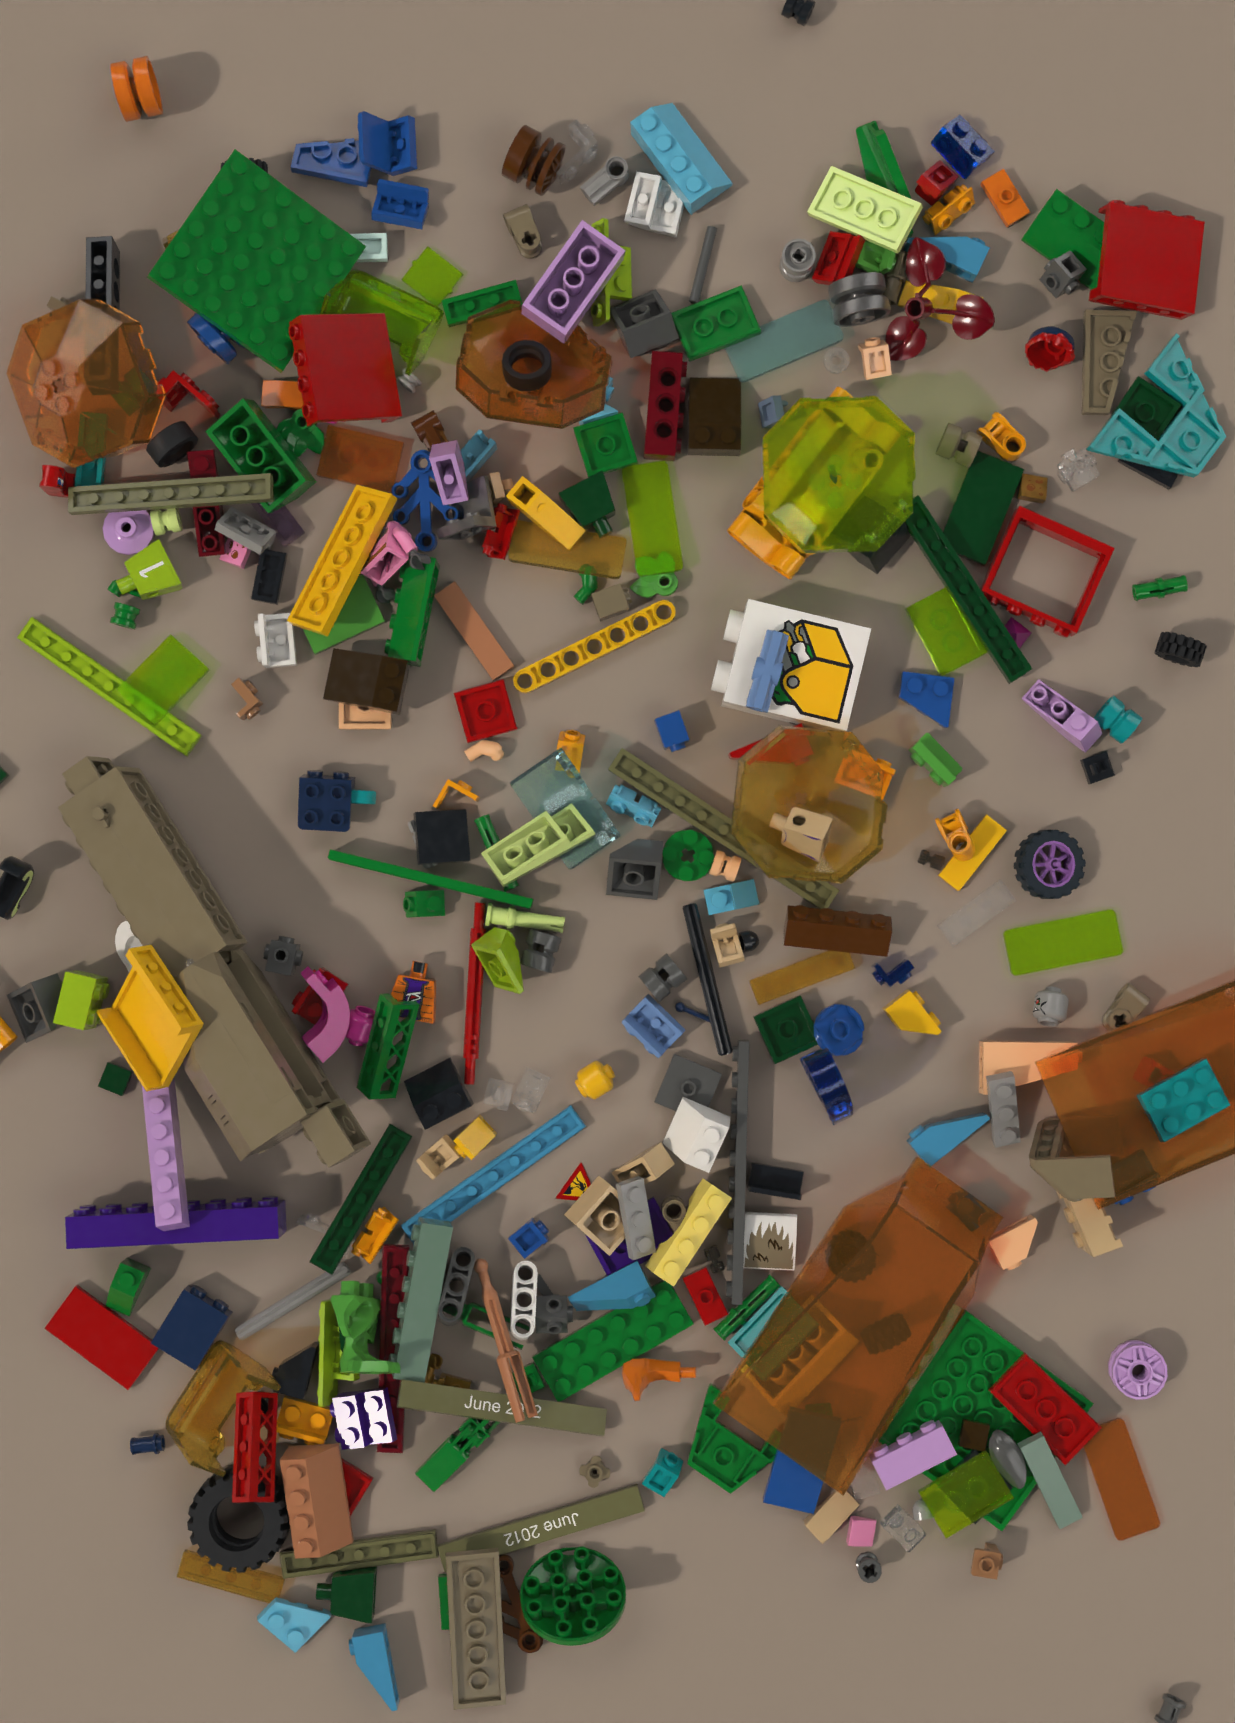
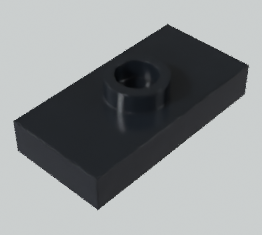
[251,549,288,605]

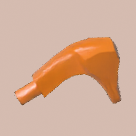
[622,1358,696,1401]

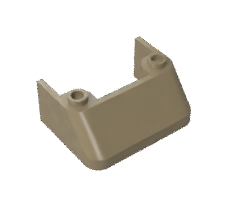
[1029,1115,1123,1202]

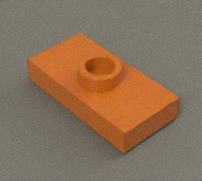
[980,168,1030,228]

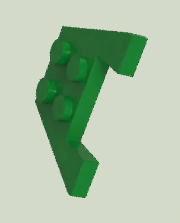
[687,1383,782,1494]

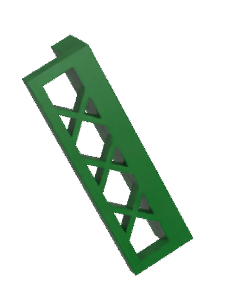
[356,993,420,1100]

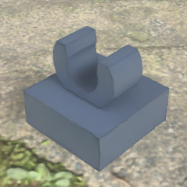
[758,395,790,428]

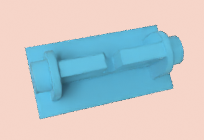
[606,784,662,828]

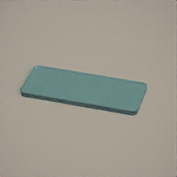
[724,300,844,383]

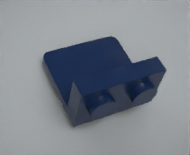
[298,770,355,832]

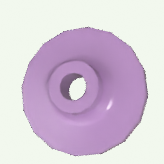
[103,510,154,555]

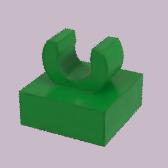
[512,1361,545,1396]

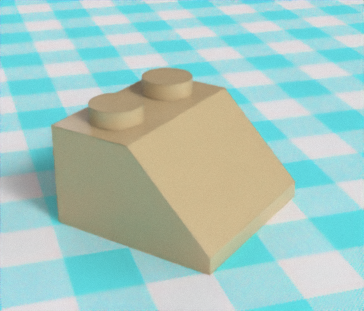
[564,1176,625,1256]

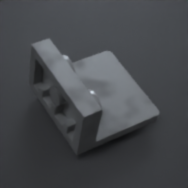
[437,476,497,540]

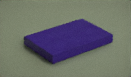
[586,1196,674,1276]

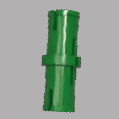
[1132,575,1188,601]

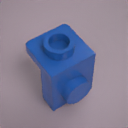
[508,1217,549,1259]

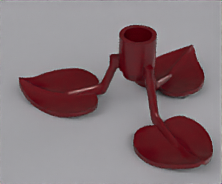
[886,237,995,361]

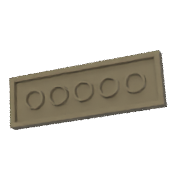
[445,1548,506,1710]

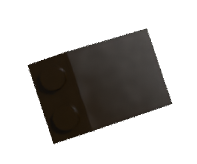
[688,377,741,456]
[323,648,410,715]

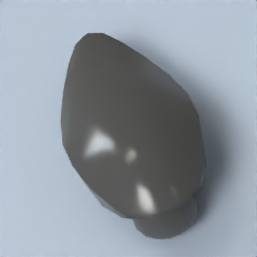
[989,1430,1026,1489]

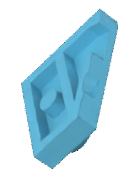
[257,1597,331,1653]

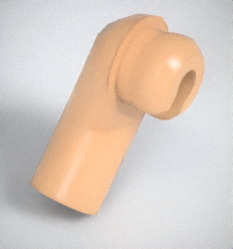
[464,740,504,762]

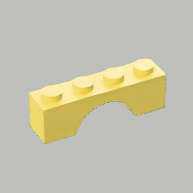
[645,1179,732,1286]

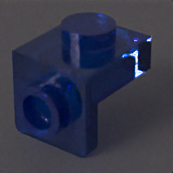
[871,959,915,987]

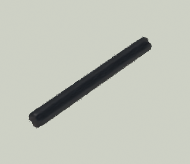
[683,903,733,1056]

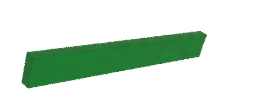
[328,849,534,909]

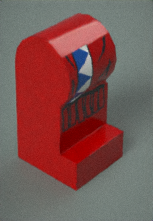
[39,465,76,498]

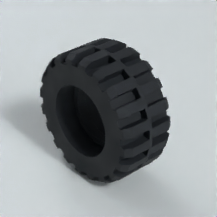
[187,1464,290,1573]

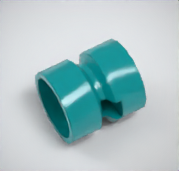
[1094,695,1143,744]

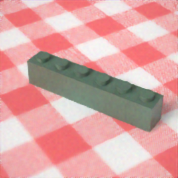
[388,1217,453,1383]

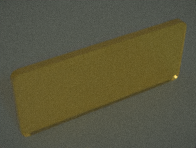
[508,520,627,579]

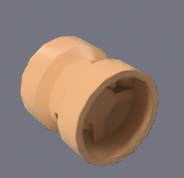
[709,850,742,882]

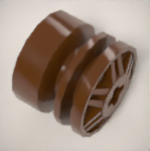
[502,125,566,196]

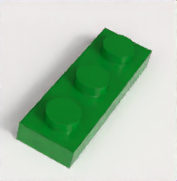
[441,280,523,327]

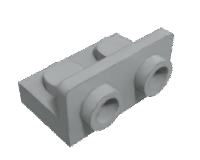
[215,507,277,555]

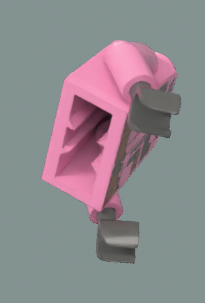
[360,521,431,603]

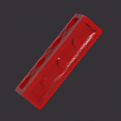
[232,1391,278,1503]

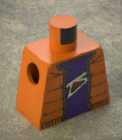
[391,961,436,1024]

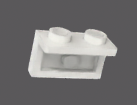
[254,613,297,668]

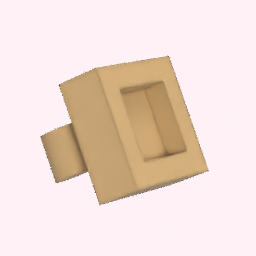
[487,472,514,504]

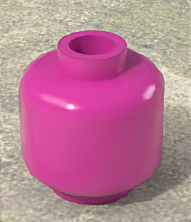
[345,1006,375,1046]

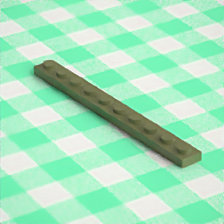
[608,748,839,909]

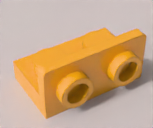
[277,1395,333,1445]

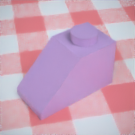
[429,440,469,505]

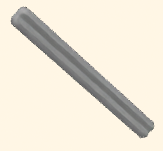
[235,1262,350,1340]

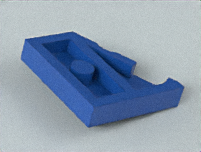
[899,671,955,728]

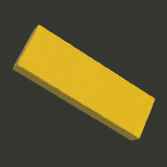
[937,814,1007,891]

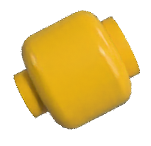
[575,1061,615,1100]

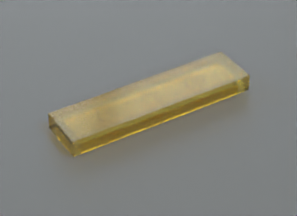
[749,950,855,1005]
[177,1549,285,1603]

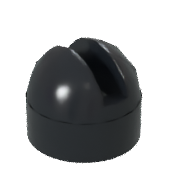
[739,931,759,953]

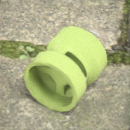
[150,508,183,536]

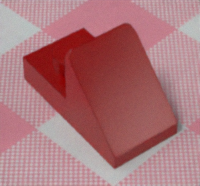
[915,160,959,206]

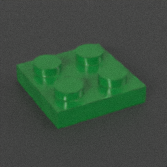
[573,412,638,477]

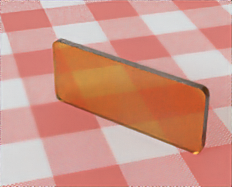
[1083,1418,1160,1541]

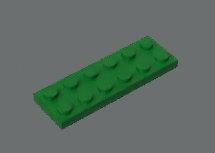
[532,1280,694,1402]

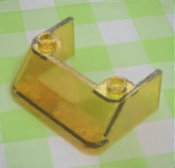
[165,1340,281,1477]

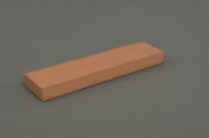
[434,581,514,681]

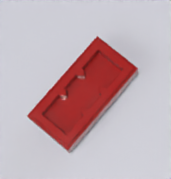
[682,1266,728,1326]

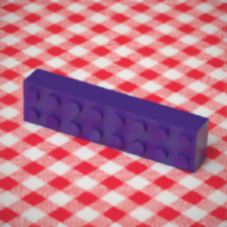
[65,1196,287,1249]

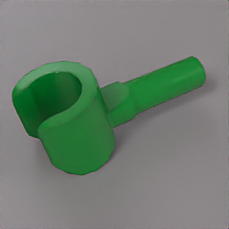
[108,580,141,598]

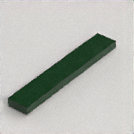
[309,1124,412,1275]

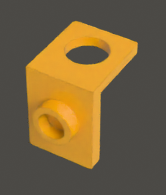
[433,779,480,809]

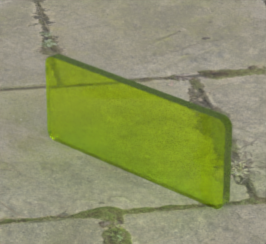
[622,461,683,577]
[1003,909,1123,976]

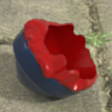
[1025,326,1075,372]

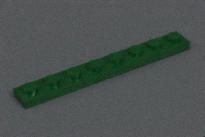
[895,495,1033,684]

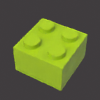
[53,970,110,1030]

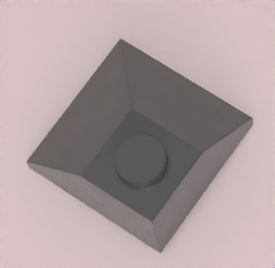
[606,839,663,900]
[7,973,63,1043]

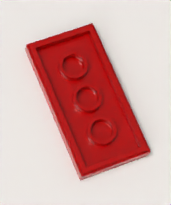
[44,1285,159,1390]
[989,1352,1102,1466]

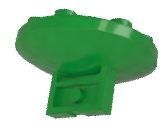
[520,1546,626,1646]

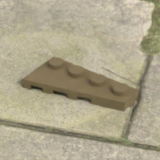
[1082,310,1137,415]

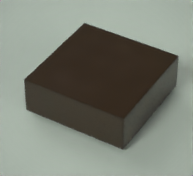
[958,1418,990,1452]

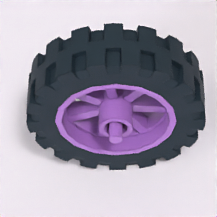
[1014,830,1086,899]

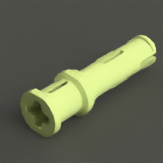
[485,903,565,933]

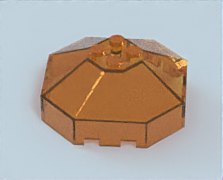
[6,299,166,468]
[456,300,613,429]

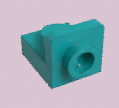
[642,1448,683,1497]

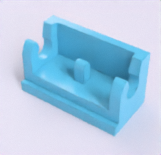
[461,429,498,482]

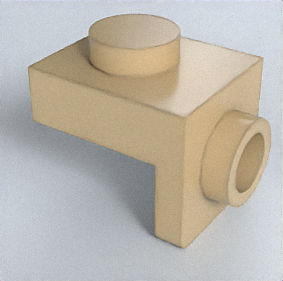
[710,923,745,968]
[416,1134,460,1180]

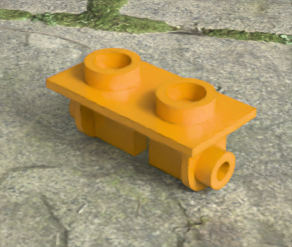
[922,184,975,236]
[351,1207,399,1264]

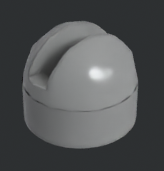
[912,1499,935,1520]

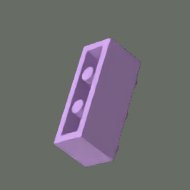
[869,1420,957,1490]

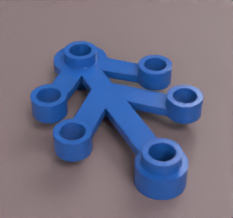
[391,450,460,552]

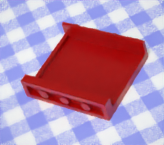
[1089,200,1205,320]
[289,313,402,427]

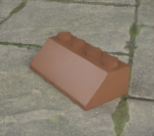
[280,1443,354,1559]

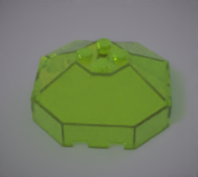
[762,396,916,553]

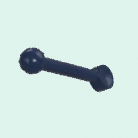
[675,1002,710,1022]

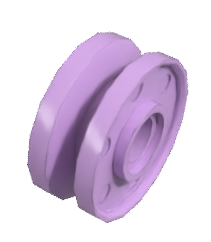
[1108,1340,1168,1400]

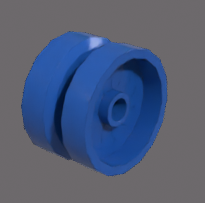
[187,313,245,364]

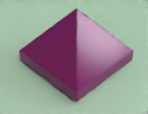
[1005,617,1032,649]

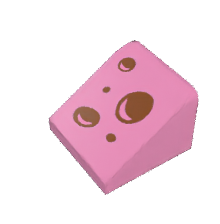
[219,538,251,569]

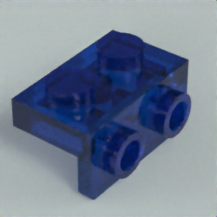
[931,114,995,179]

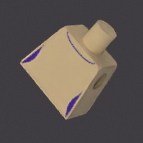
[769,807,833,862]

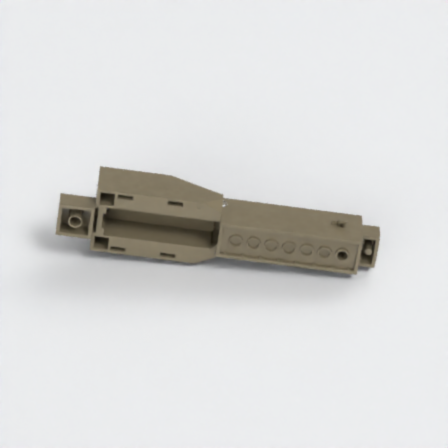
[58,756,371,1168]

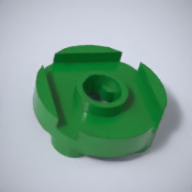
[662,830,714,881]

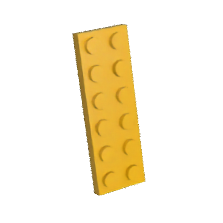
[287,484,398,637]

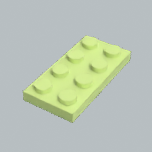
[807,166,923,254]

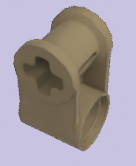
[503,204,542,259]
[1102,983,1150,1032]

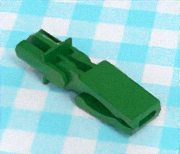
[415,1418,501,1492]

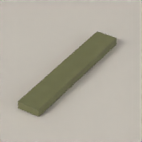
[280,1529,439,1579]

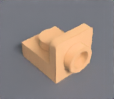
[858,337,892,380]

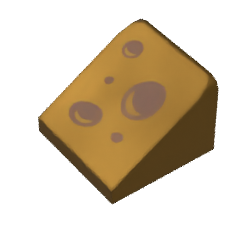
[1017,473,1048,504]

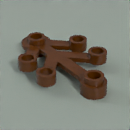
[499,1554,543,1653]

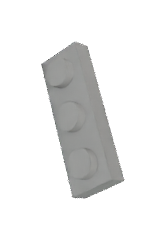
[986,1071,1021,1148]
[616,1176,656,1260]

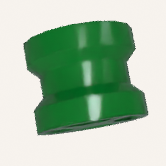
[110,602,141,630]

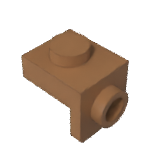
[231,678,263,720]
[971,1543,1003,1580]

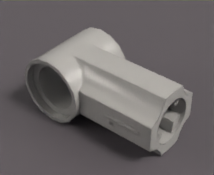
[580,156,629,206]

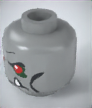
[1033,987,1069,1027]

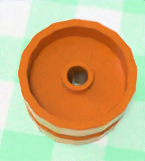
[110,56,163,122]

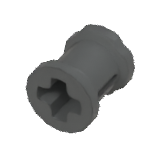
[856,1552,882,1583]
[1154,1693,1186,1723]

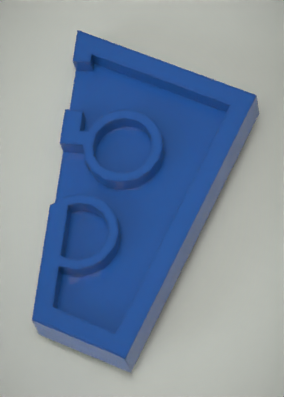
[290,138,372,187]

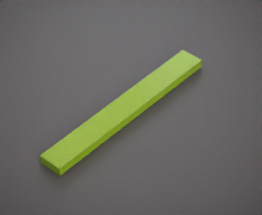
[17,617,202,757]

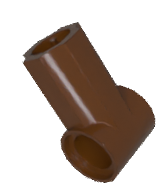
[411,410,449,452]

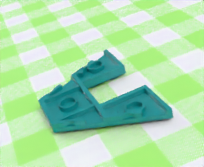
[1086,333,1226,478]

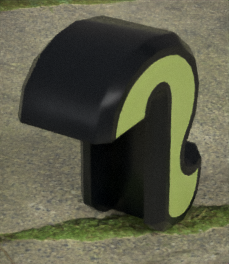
[0,856,34,920]

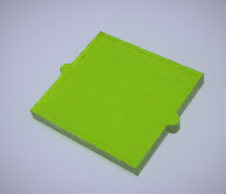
[401,246,463,308]

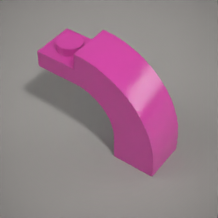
[301,966,350,1063]

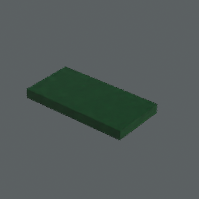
[943,451,1024,566]

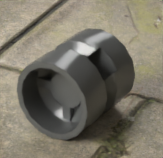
[520,929,562,973]
[638,953,687,1002]

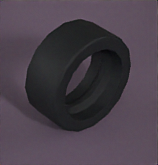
[502,340,552,392]
[146,421,198,468]

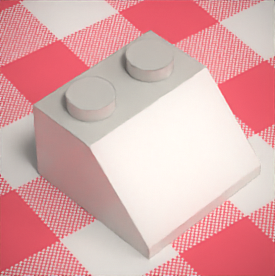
[663,1097,731,1173]

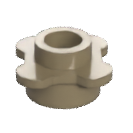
[579,1456,610,1488]

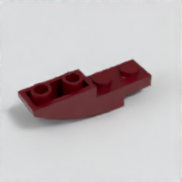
[187,449,226,557]

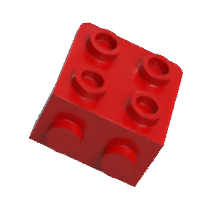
[152,370,221,419]

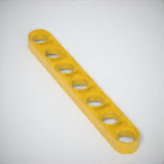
[513,600,676,693]

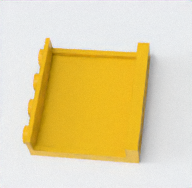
[96,945,204,1092]

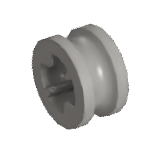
[396,368,422,394]

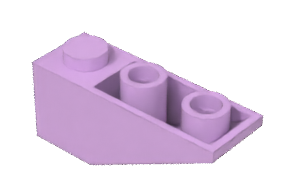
[1022,679,1103,753]

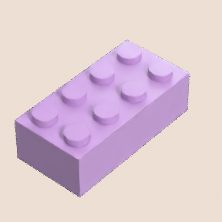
[521,220,625,343]

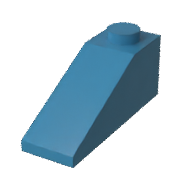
[903,237,990,283]
[906,1112,990,1168]
[568,1261,656,1311]
[349,1623,400,1711]

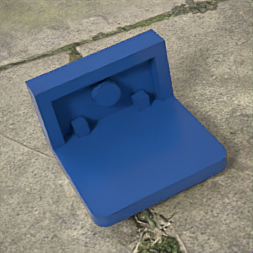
[358,111,417,176]

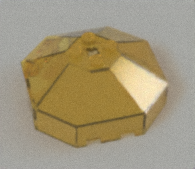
[730,725,888,884]

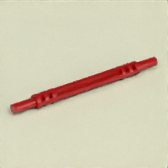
[463,902,486,1085]

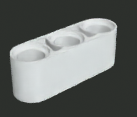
[510,1261,538,1340]

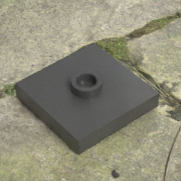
[654,1054,722,1111]

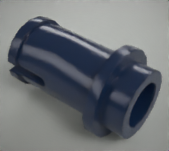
[130,1433,165,1455]

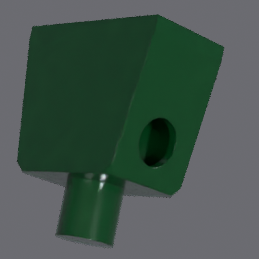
[558,471,615,538]
[316,1566,377,1623]

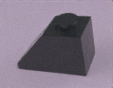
[270,1342,319,1399]

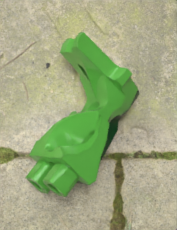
[330,1281,401,1374]

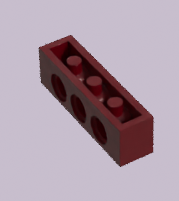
[644,351,687,461]

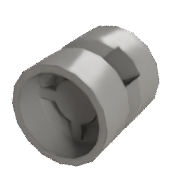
[779,238,816,282]

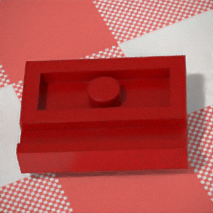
[812,231,865,285]

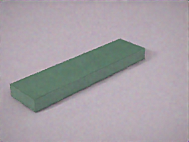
[1017,1431,1083,1529]

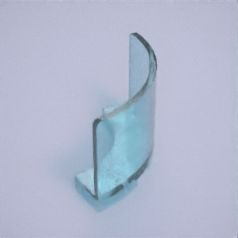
[510,748,621,869]

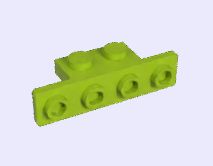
[591,218,632,327]
[317,1299,360,1407]

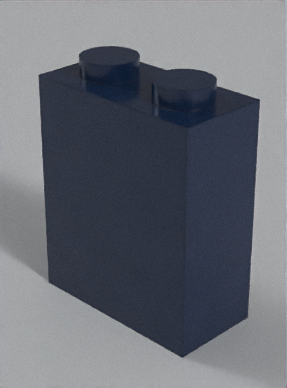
[151,1285,233,1370]

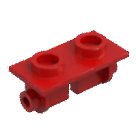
[482,503,520,560]

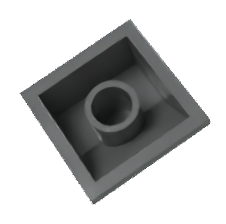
[610,289,679,358]

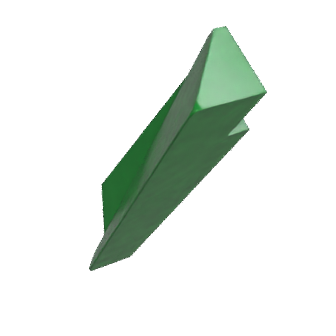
[856,121,914,242]

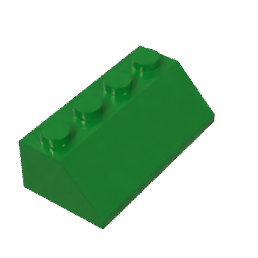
[1021,189,1104,290]
[205,398,317,514]
[384,556,440,667]

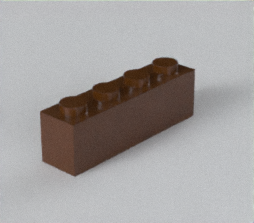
[784,905,892,957]

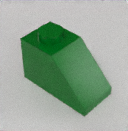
[106,1257,151,1316]

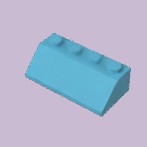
[630,103,733,215]

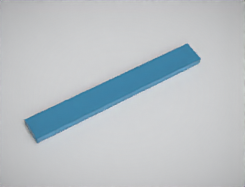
[401,1105,586,1244]

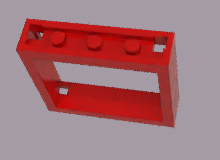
[980,506,1115,638]

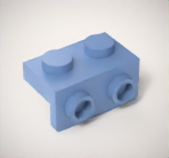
[622,994,685,1058]

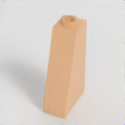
[979,1041,1082,1095]

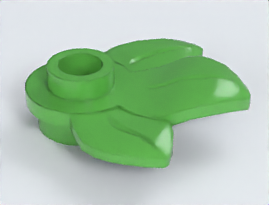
[630,551,678,598]

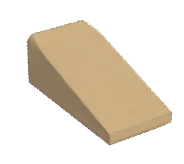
[803,1485,859,1544]

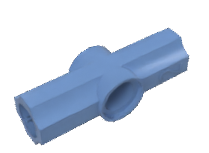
[746,630,789,713]

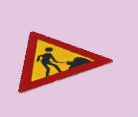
[556,1163,591,1201]

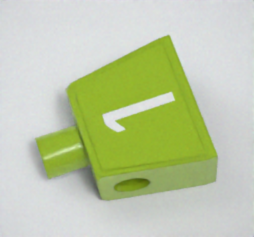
[115,539,183,600]

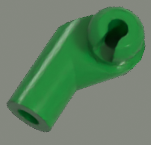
[573,565,598,605]

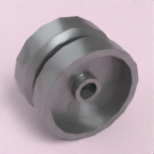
[828,272,891,327]

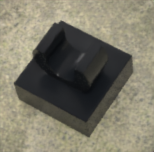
[1080,751,1115,785]

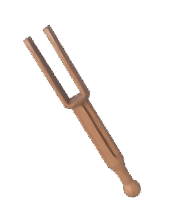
[474,1258,538,1423]

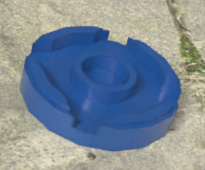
[813,1004,864,1056]

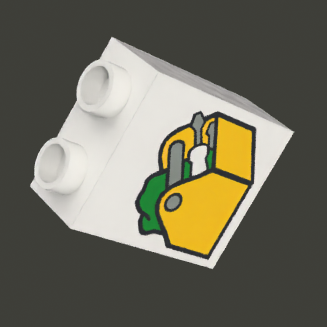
[711,599,871,735]

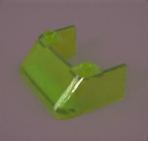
[320,270,444,376]

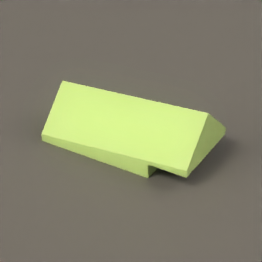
[481,803,595,887]

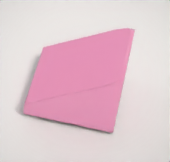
[846,1515,877,1546]

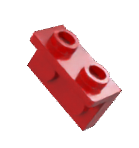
[291,967,349,1025]

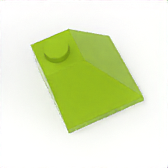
[471,927,524,994]

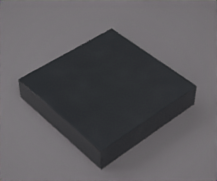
[413,809,471,865]

